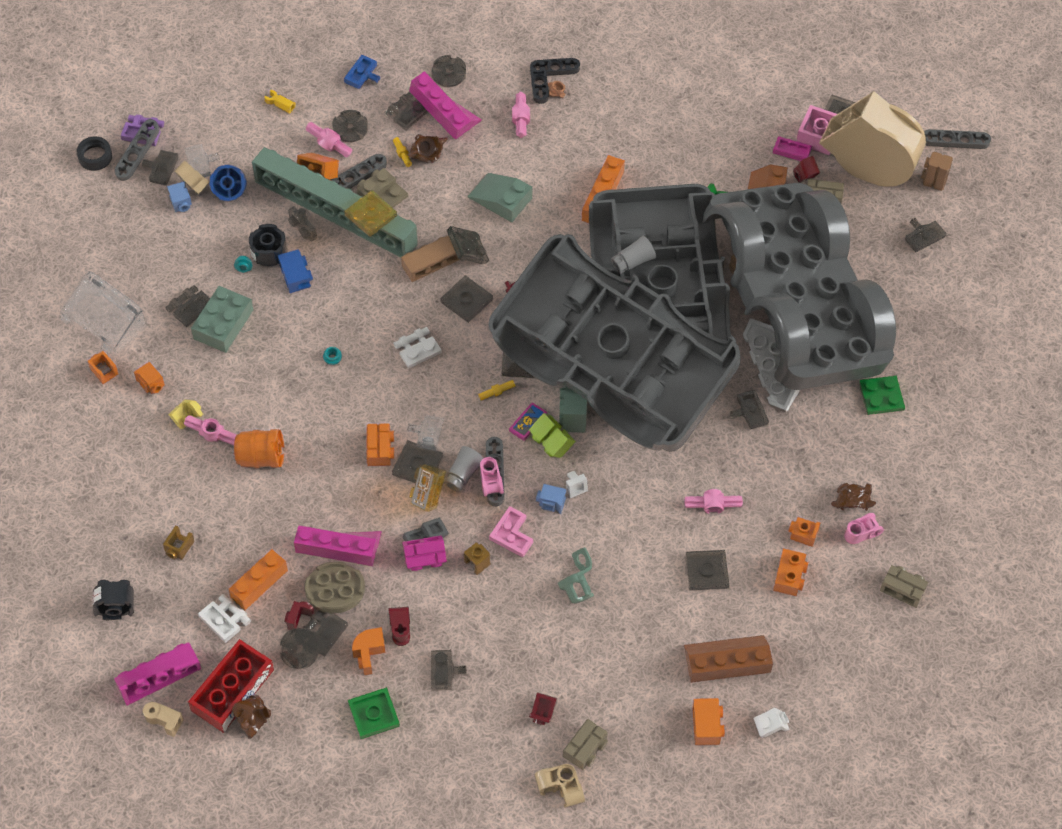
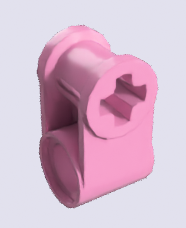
[480,457,504,497]
[844,513,884,544]

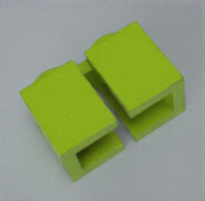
[529,413,576,458]

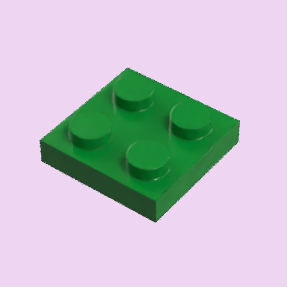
[859,375,905,415]
[348,687,400,740]

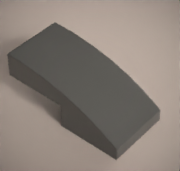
[403,517,449,541]

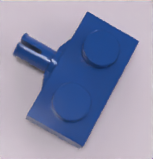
[344,55,380,89]

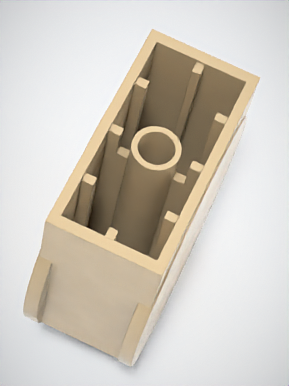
[819,91,926,187]

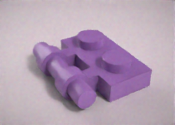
[121,114,164,146]

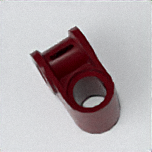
[793,156,821,183]
[389,606,410,646]

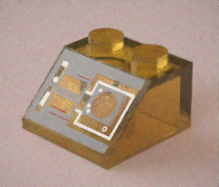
[409,464,447,512]

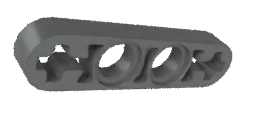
[115,119,160,181]
[924,129,991,149]
[330,154,387,189]
[486,437,505,507]

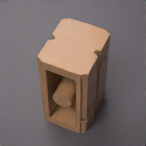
[921,151,953,191]

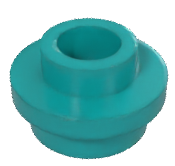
[234,256,253,273]
[323,347,342,365]

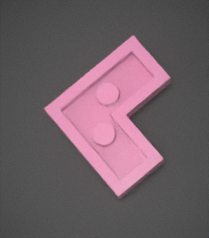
[489,506,533,558]

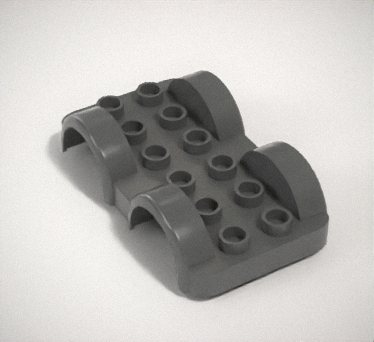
[702,183,896,390]
[589,184,731,340]
[488,234,741,452]

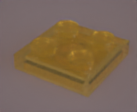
[344,190,397,237]

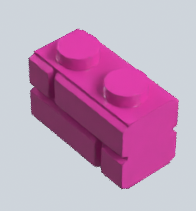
[402,535,447,571]

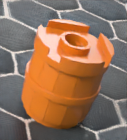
[234,429,284,468]

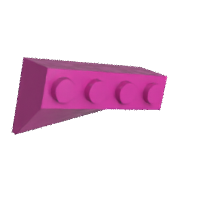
[409,71,482,140]
[294,525,382,566]
[114,642,201,706]

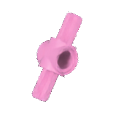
[512,92,530,138]
[305,122,352,157]
[184,415,237,445]
[684,489,743,514]

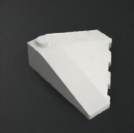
[743,318,800,411]

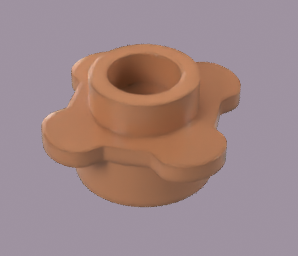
[548,81,565,98]

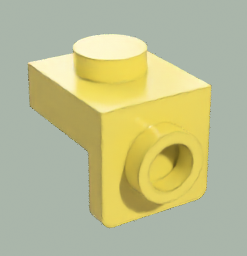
[168,400,203,429]

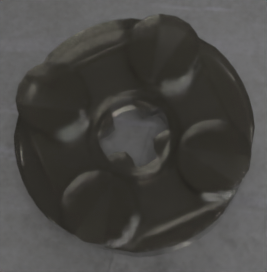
[432,55,466,87]
[332,110,368,142]
[280,628,321,669]

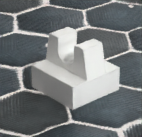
[566,471,588,498]

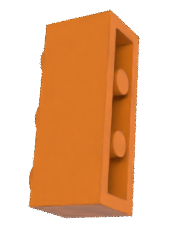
[229,549,288,611]

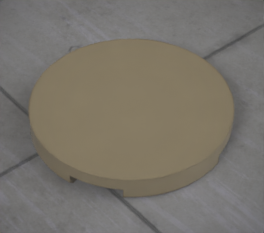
[304,562,365,613]

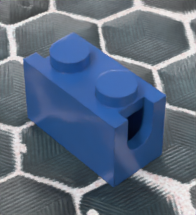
[278,249,313,293]

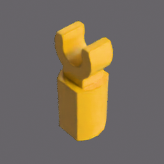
[264,90,296,114]

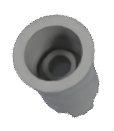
[611,235,656,274]
[444,446,484,492]

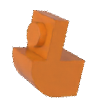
[352,627,386,675]

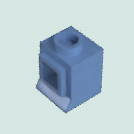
[167,181,192,212]
[536,484,567,514]

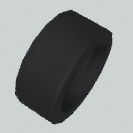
[77,136,112,171]

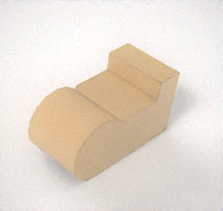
[175,161,209,195]
[143,702,184,737]

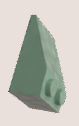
[467,173,533,223]

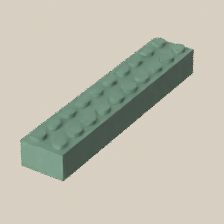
[252,147,418,258]

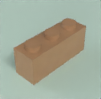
[401,235,461,282]

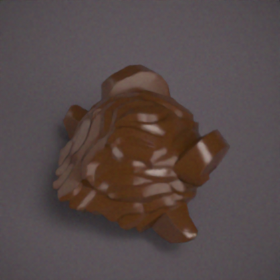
[408,134,448,163]
[831,483,876,511]
[232,694,271,739]

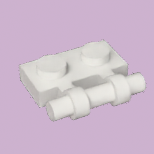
[393,327,442,369]
[198,594,251,643]

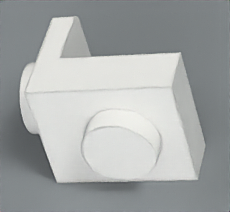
[753,708,789,738]

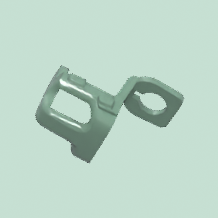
[558,547,594,604]

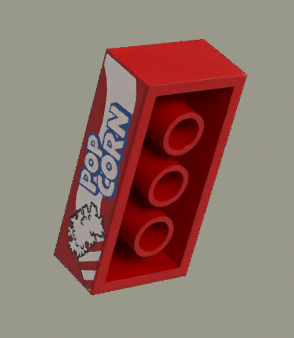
[188,639,274,733]

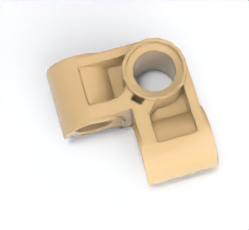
[535,764,585,808]

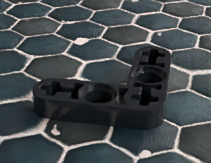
[530,58,580,104]

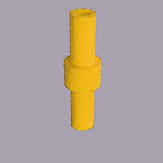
[393,137,412,167]
[478,380,516,401]

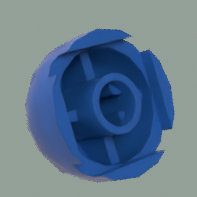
[209,164,247,201]

